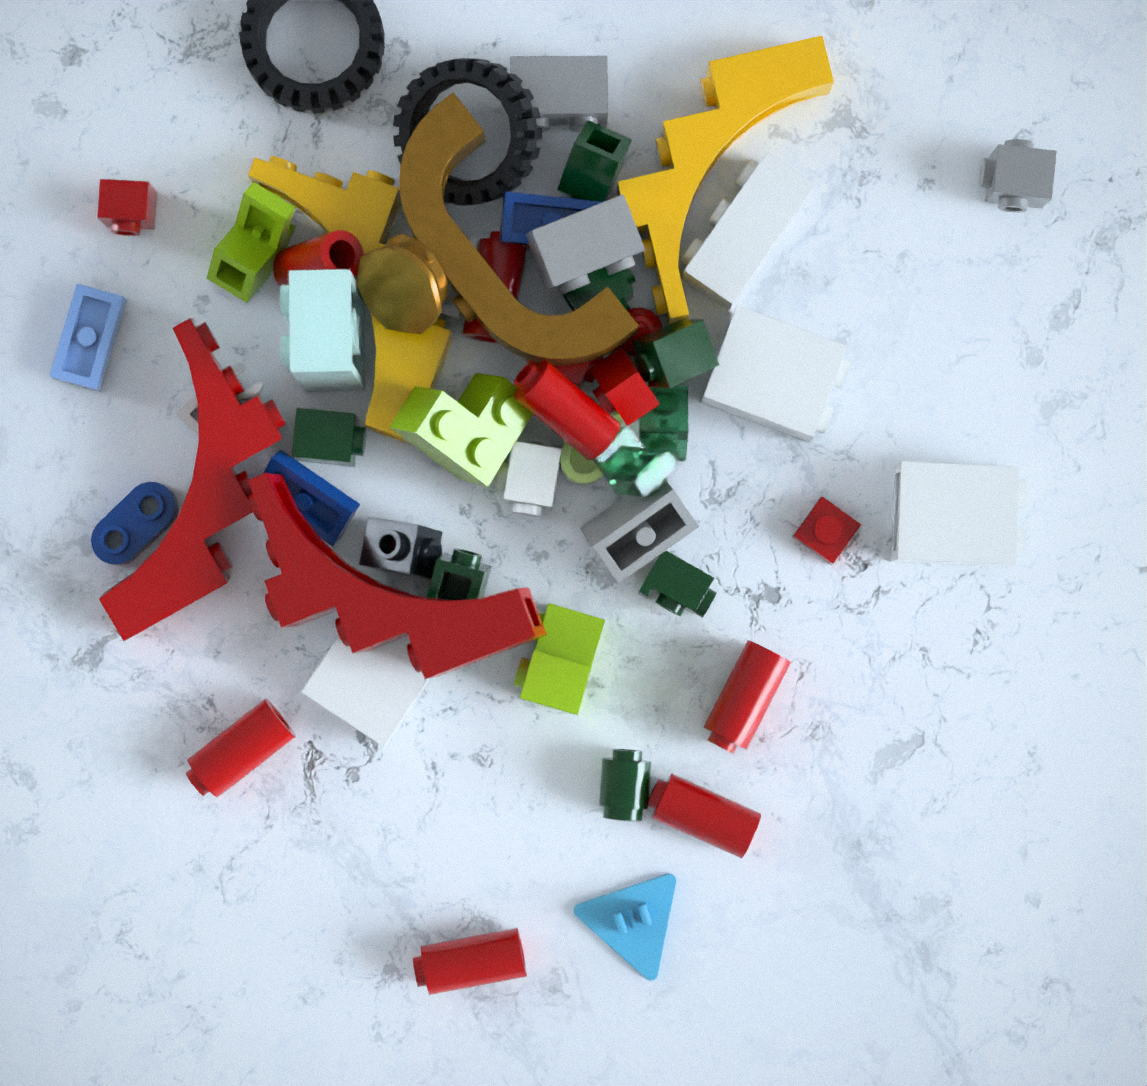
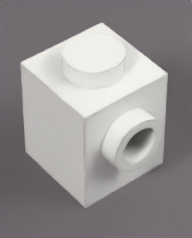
[496,441,562,517]

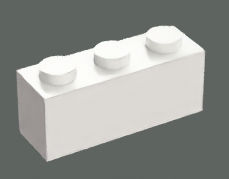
[680,152,815,311]

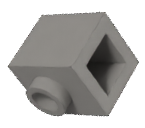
[979,139,1057,213]

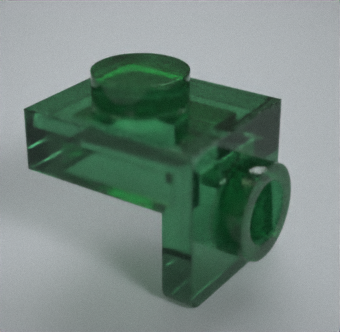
[638,385,689,463]
[593,427,679,497]

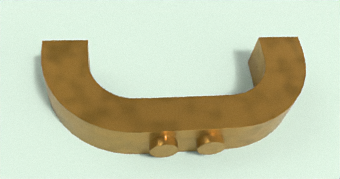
[399,93,639,366]

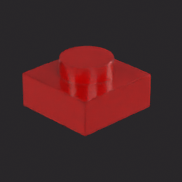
[792,496,861,565]

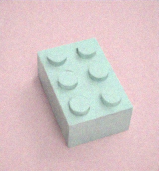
[280,269,365,392]

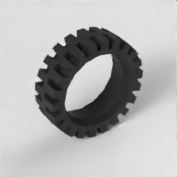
[239,0,385,113]
[393,58,542,206]

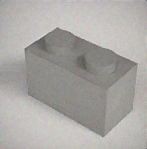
[510,56,608,132]
[525,194,645,294]
[580,472,699,584]

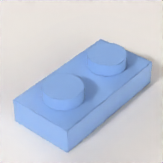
[49,284,127,392]

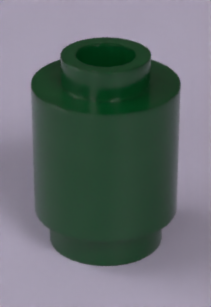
[599,749,651,821]

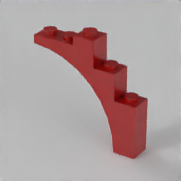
[99,318,286,641]
[248,473,547,679]

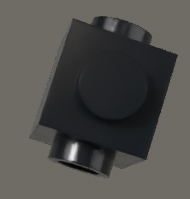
[359,517,443,579]

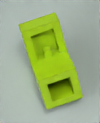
[206,182,296,303]

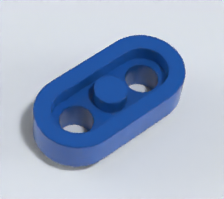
[91,482,178,566]

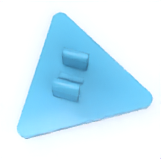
[574,873,676,981]

